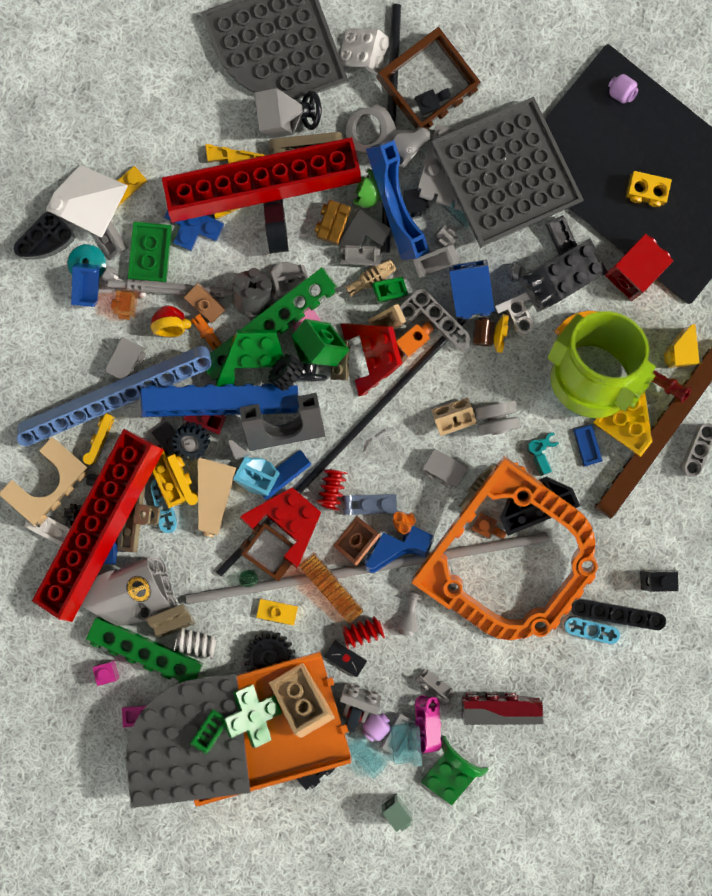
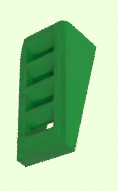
[189,709,225,755]

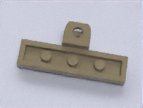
[117,487,160,553]

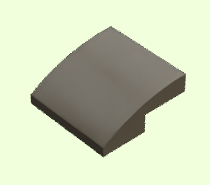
[146,604,196,638]

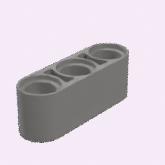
[681,423,712,477]

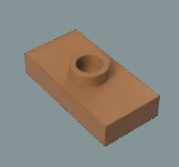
[184,282,225,323]

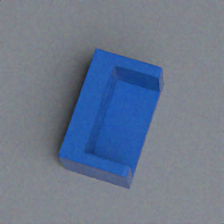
[71,263,100,307]

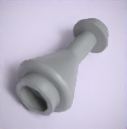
[396,592,421,636]

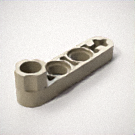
[268,132,343,155]

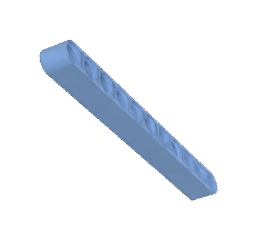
[17,346,211,446]

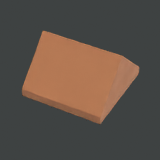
[333,516,380,566]

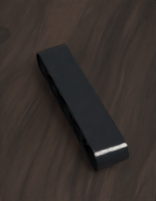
[571,598,666,630]

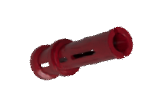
[651,370,692,403]

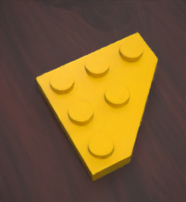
[593,392,652,457]

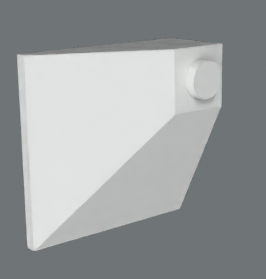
[46,165,128,238]

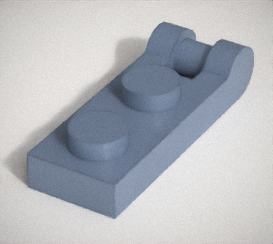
[342,494,397,515]

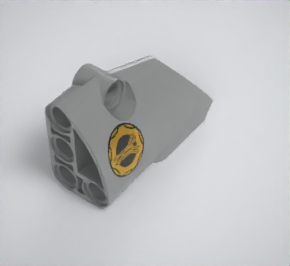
[82,557,177,626]

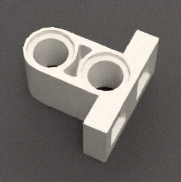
[494,292,533,335]

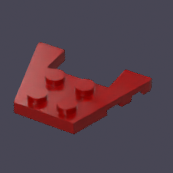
[341,323,402,396]
[239,487,321,569]

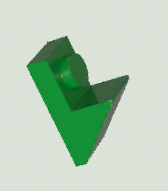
[372,277,409,304]

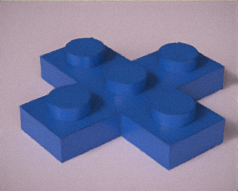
[164,209,225,251]

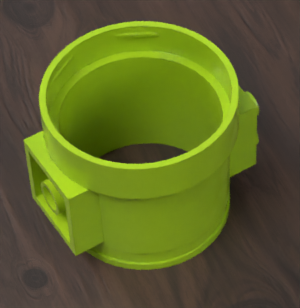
[547,311,656,418]

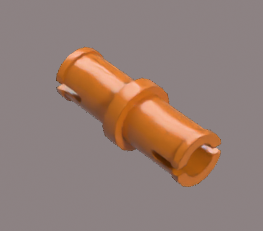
[191,314,223,351]

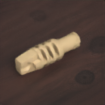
[345,259,396,297]

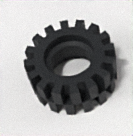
[268,353,304,391]

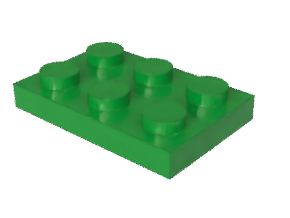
[128,222,172,282]

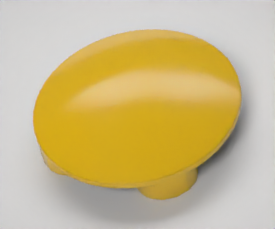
[493,314,509,353]

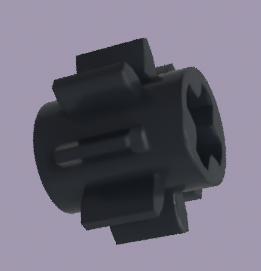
[62,503,82,526]

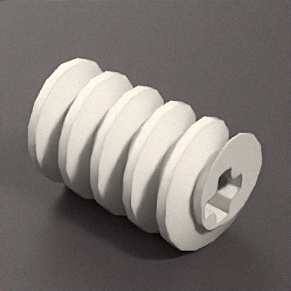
[174,627,217,660]

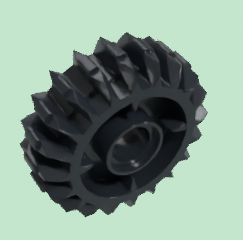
[243,631,296,672]

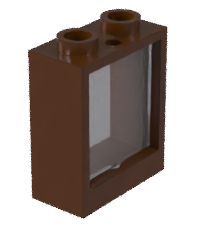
[240,521,294,582]

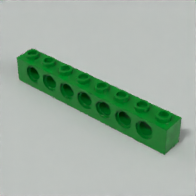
[203,267,338,380]

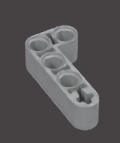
[400,289,471,351]

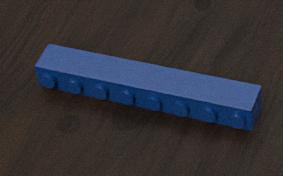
[140,383,299,417]

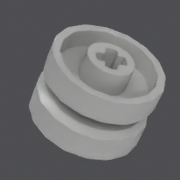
[474,401,521,436]

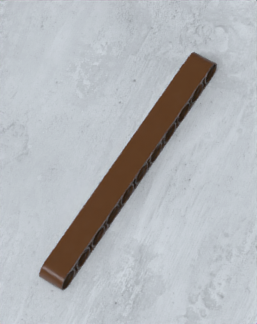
[594,348,712,519]

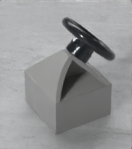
[255,88,322,138]

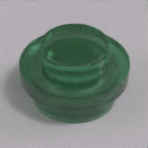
[239,570,259,587]

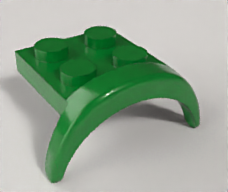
[421,735,489,805]

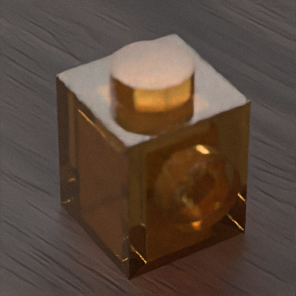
[111,290,138,320]

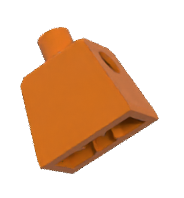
[397,322,434,364]

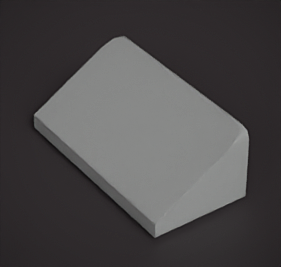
[92,221,128,261]
[228,440,251,460]

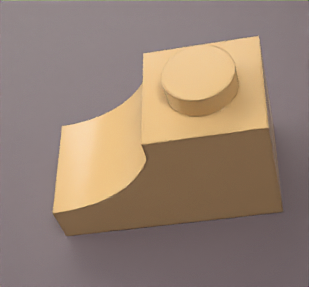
[368,304,406,330]

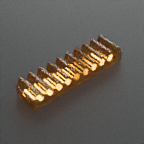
[299,552,364,624]

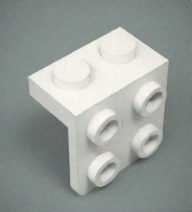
[339,28,389,75]

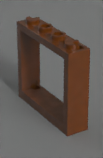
[376,27,481,130]

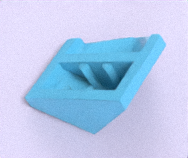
[233,457,280,497]

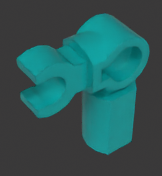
[527,432,559,476]

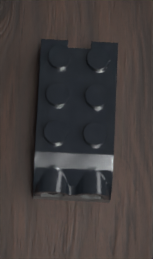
[519,238,608,312]

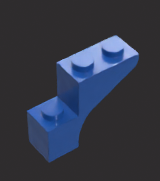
[364,526,434,574]

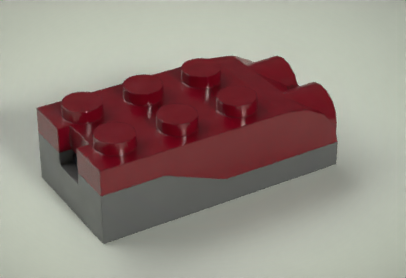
[461,692,543,725]

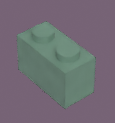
[382,794,412,832]

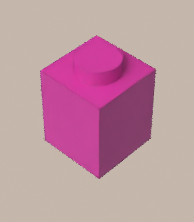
[92,660,119,686]

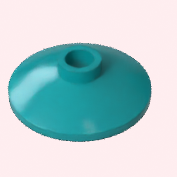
[68,244,106,277]

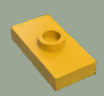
[256,598,298,626]

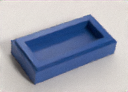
[573,424,603,467]

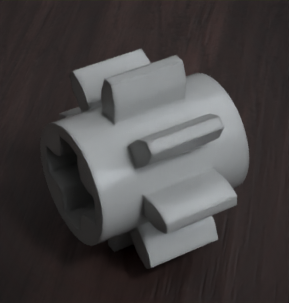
[434,224,458,248]

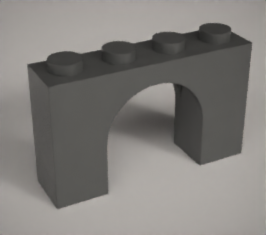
[240,393,325,451]

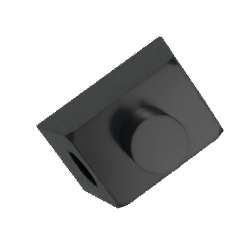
[640,570,679,592]

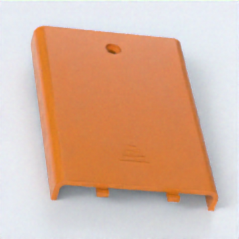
[194,651,352,807]

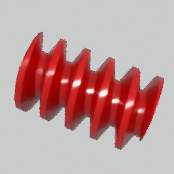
[316,469,348,511]
[343,616,385,650]

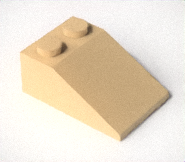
[269,663,335,738]

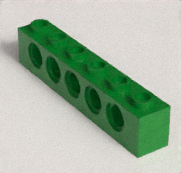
[86,616,204,683]

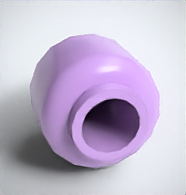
[608,74,638,103]
[362,713,391,742]

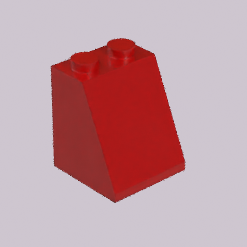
[604,234,674,302]

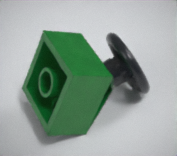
[292,319,349,382]

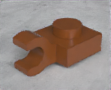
[471,512,507,539]

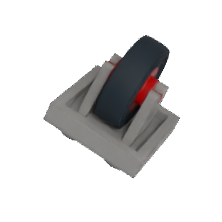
[340,683,381,732]

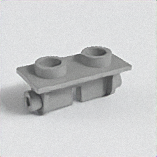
[341,245,381,266]
[415,669,455,705]

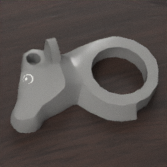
[346,104,430,168]

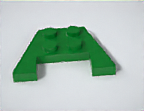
[216,330,283,387]

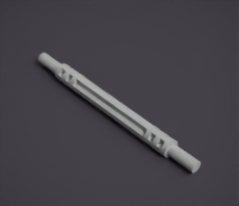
[108,279,232,299]

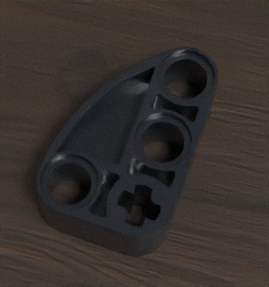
[264,199,289,254]
[13,212,75,260]

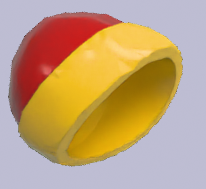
[150,305,192,337]

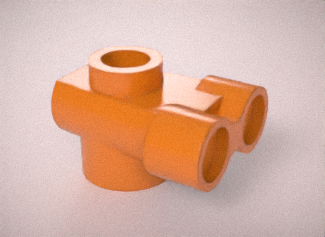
[393,511,416,534]

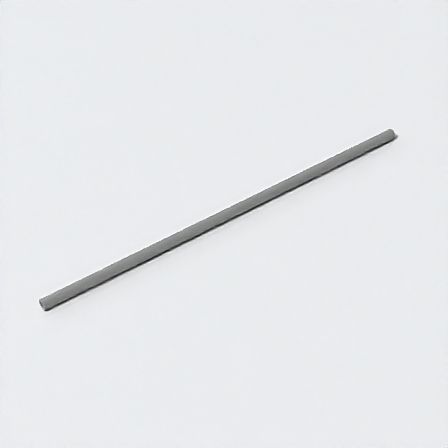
[186,532,548,605]

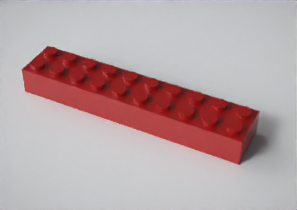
[162,137,361,223]
[32,429,164,622]

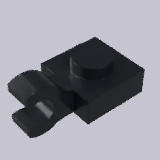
[415,88,451,116]

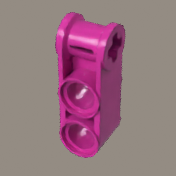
[414,695,442,754]

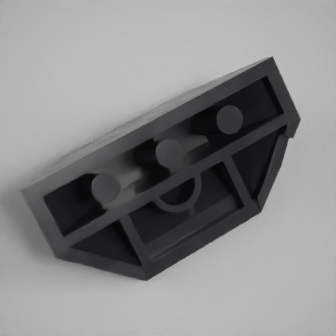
[500,476,580,536]

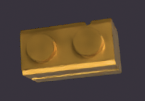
[314,200,351,246]

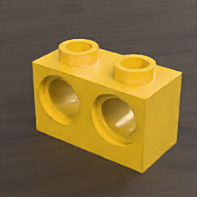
[626,171,672,207]

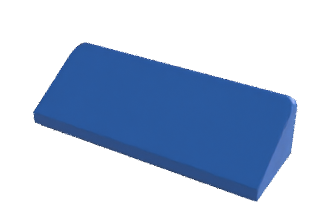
[262,450,311,500]

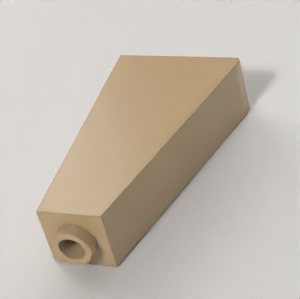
[198,458,237,537]

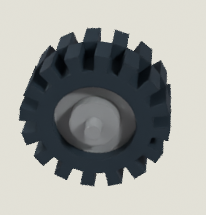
[172,422,210,460]

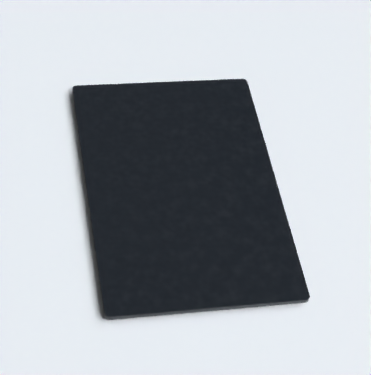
[545,44,712,304]

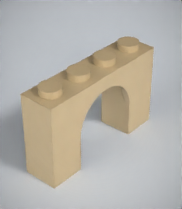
[0,437,88,527]

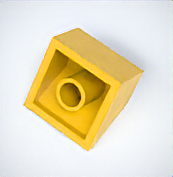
[664,324,699,368]

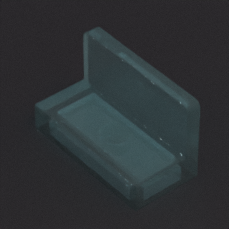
[391,723,422,767]

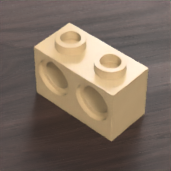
[431,397,477,436]

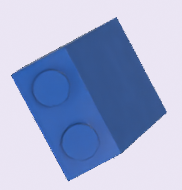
[449,259,495,319]

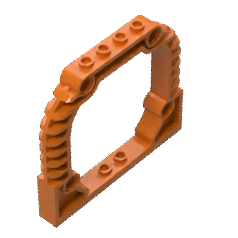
[411,456,598,641]

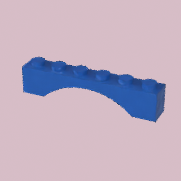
[366,140,430,260]

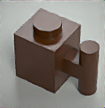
[472,318,495,347]

